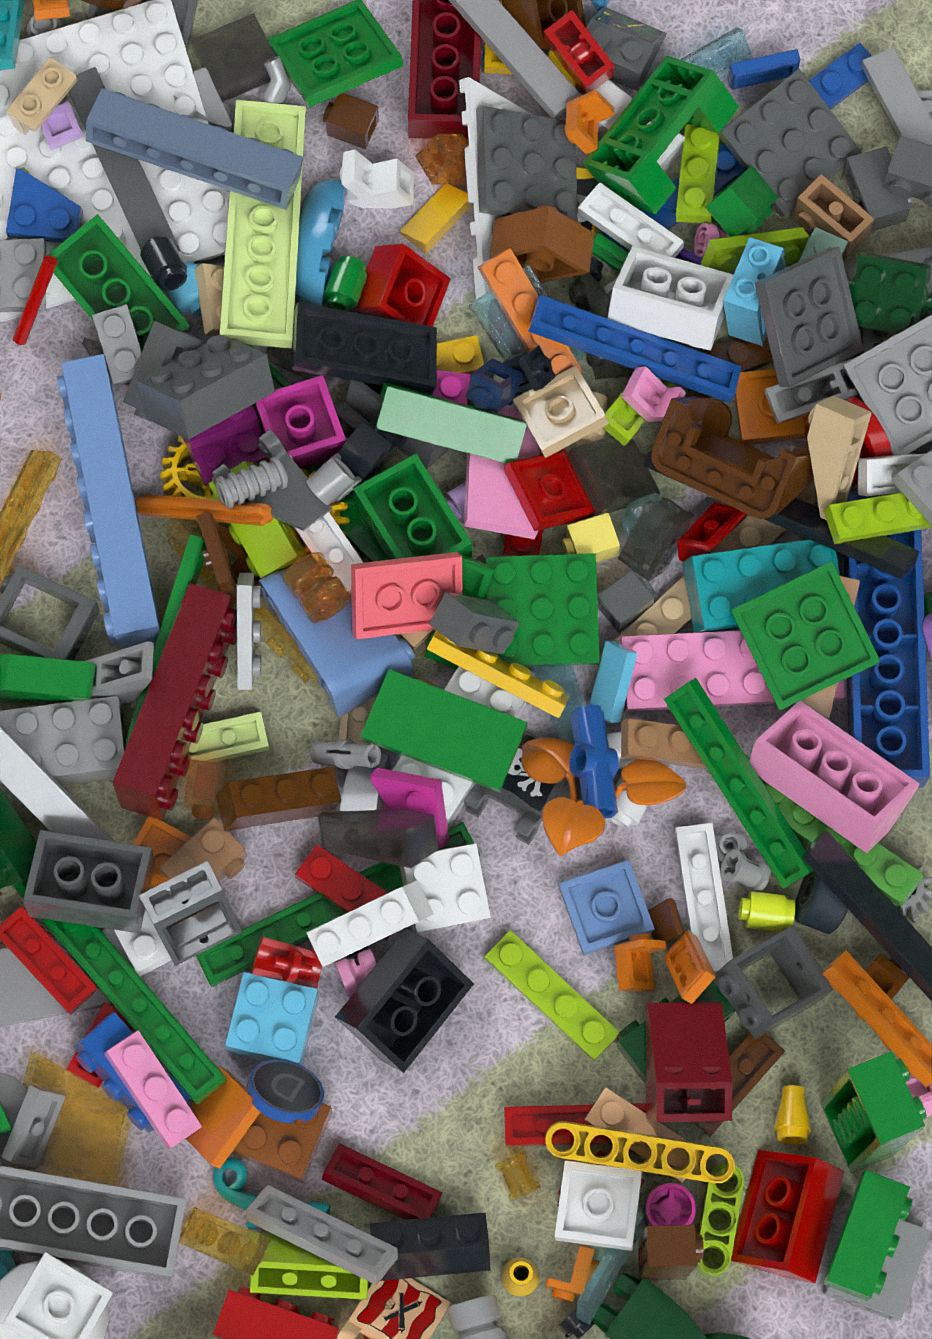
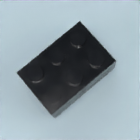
[335,928,474,1073]

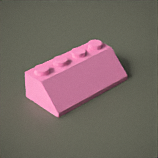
[749,701,920,853]

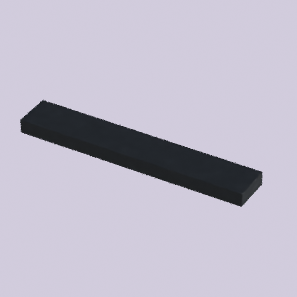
[802,830,932,1002]

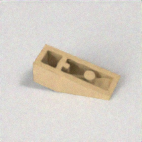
[807,396,872,520]

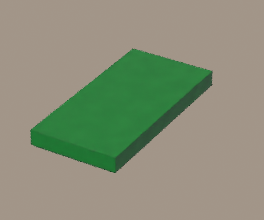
[361,669,528,793]

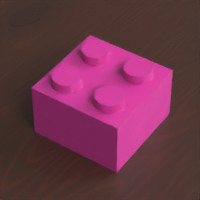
[255,375,346,469]

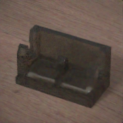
[618,497,695,582]

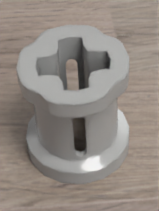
[720,850,771,892]

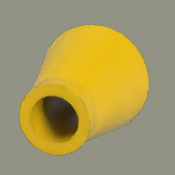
[773,1085,812,1145]
[501,1257,540,1297]

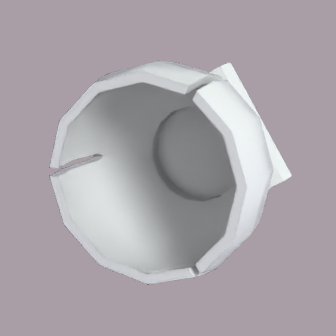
[0,1252,113,1339]

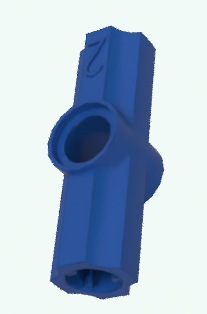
[569,704,619,819]

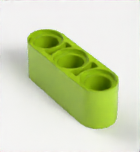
[696,1163,744,1278]

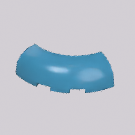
[294,180,346,310]

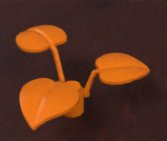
[521,737,687,857]

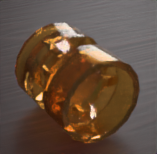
[283,552,351,623]

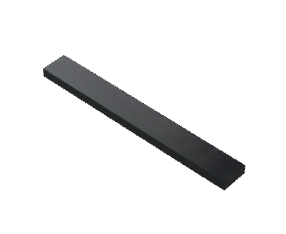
[644,450,919,579]

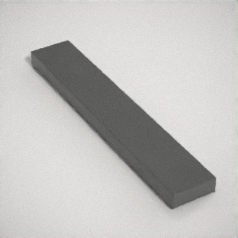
[68,67,180,252]

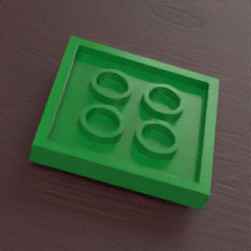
[267,0,404,108]
[486,553,600,667]
[730,561,881,711]

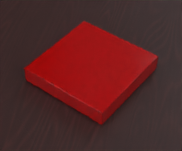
[503,449,596,531]

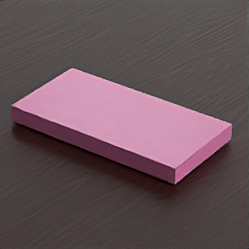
[464,401,540,539]

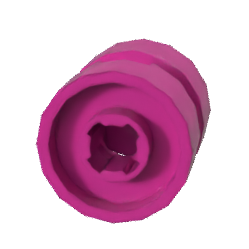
[643,1183,696,1226]

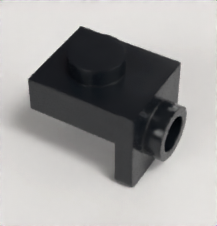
[502,345,556,396]

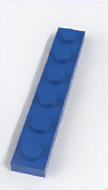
[528,295,741,403]

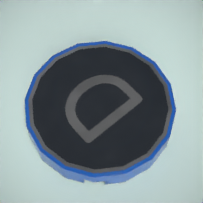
[246,1059,324,1123]

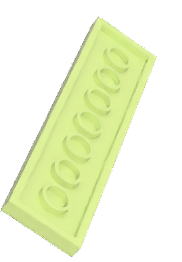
[219,100,306,348]

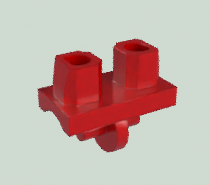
[250,936,322,989]

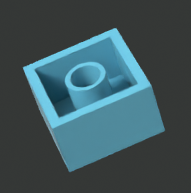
[225,972,319,1065]

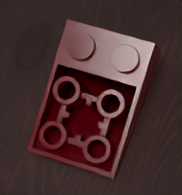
[646,1002,732,1122]

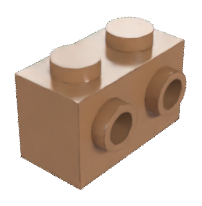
[793,174,874,260]

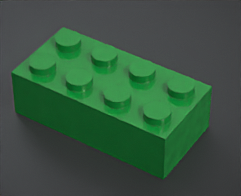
[42,214,193,351]

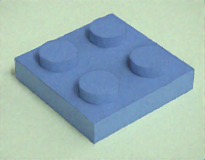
[558,860,655,956]

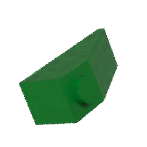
[0,654,96,703]

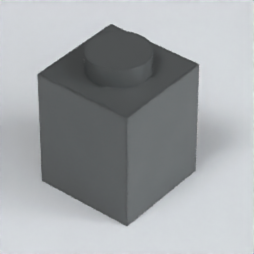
[597,570,655,633]

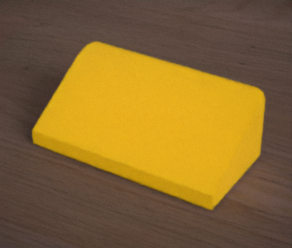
[399,183,472,254]

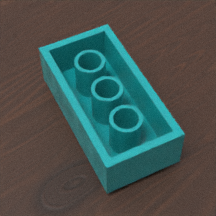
[682,539,840,633]

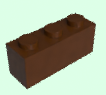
[216,766,341,831]

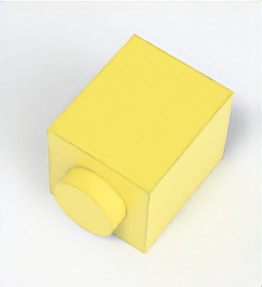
[562,513,620,563]

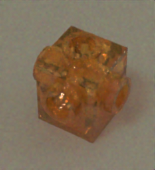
[415,133,469,186]

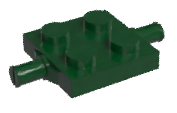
[847,252,932,334]

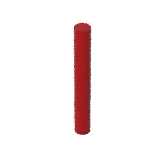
[13,255,57,345]

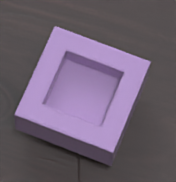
[41,101,84,150]

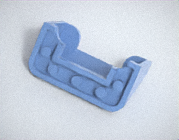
[258,559,415,718]

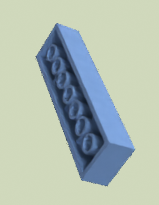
[57,354,161,650]

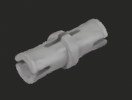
[310,739,381,769]

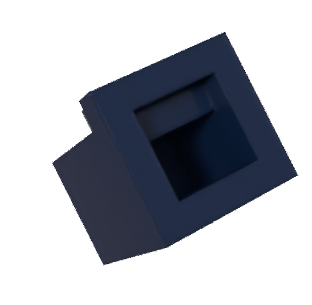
[466,358,523,413]

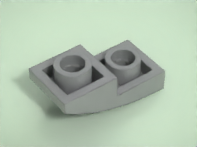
[340,754,391,820]

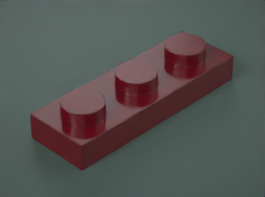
[321,1143,443,1220]

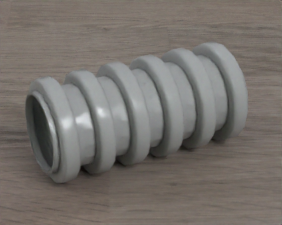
[216,456,288,509]

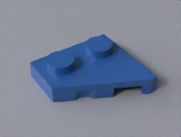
[6,168,83,243]

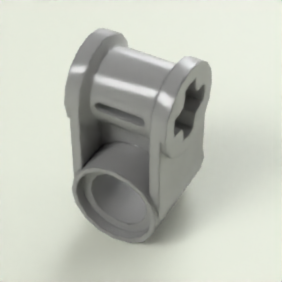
[306,453,362,505]

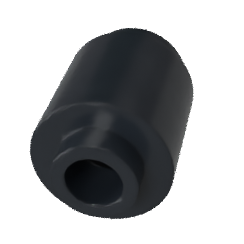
[140,237,187,291]

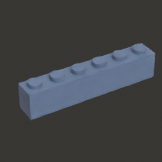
[86,88,303,210]

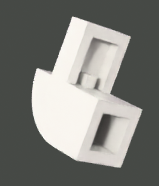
[340,150,414,209]

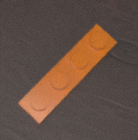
[477,248,583,376]
[822,950,932,1087]

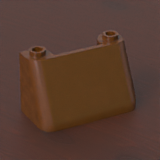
[651,395,814,519]

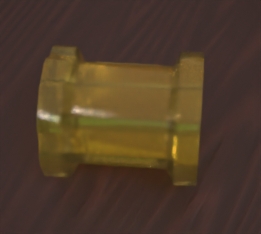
[495,1152,541,1201]

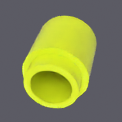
[738,891,795,932]

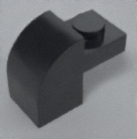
[338,415,408,496]

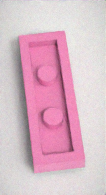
[104,1030,202,1150]

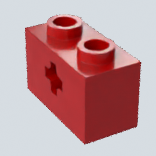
[544,10,615,94]

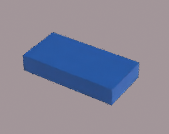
[727,49,801,90]

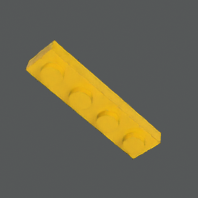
[427,630,569,718]

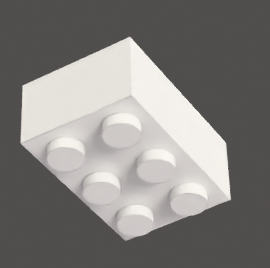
[608,246,733,351]

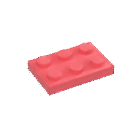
[351,552,462,639]

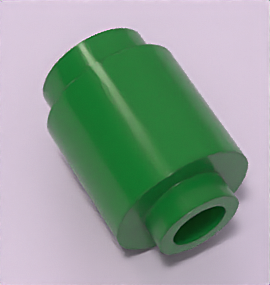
[323,256,367,311]

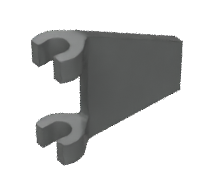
[212,429,333,531]

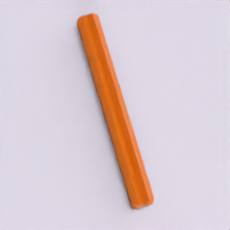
[135,494,273,526]

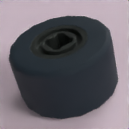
[794,871,848,934]

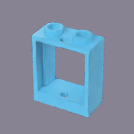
[723,237,786,346]

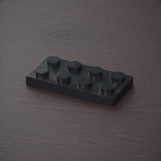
[292,303,437,394]

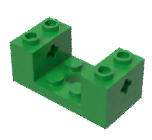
[583,56,739,215]

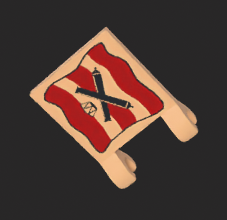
[337,1278,451,1339]

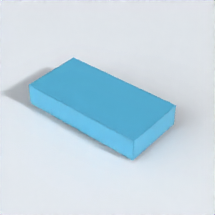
[590,641,637,723]

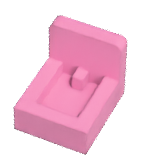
[621,366,686,422]

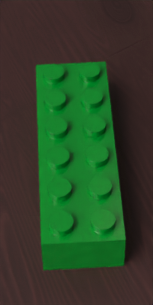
[820,1051,927,1174]

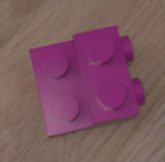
[181,405,270,486]

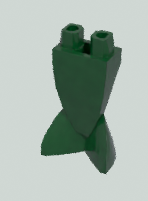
[592,1273,750,1339]

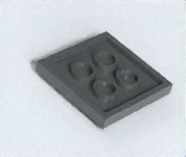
[717,69,862,217]
[476,106,578,221]
[754,247,864,387]

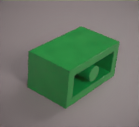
[705,165,779,237]

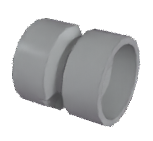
[447,1295,507,1339]

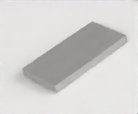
[0,929,145,1027]

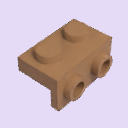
[159,817,247,882]

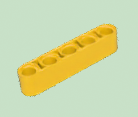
[546,1121,735,1183]

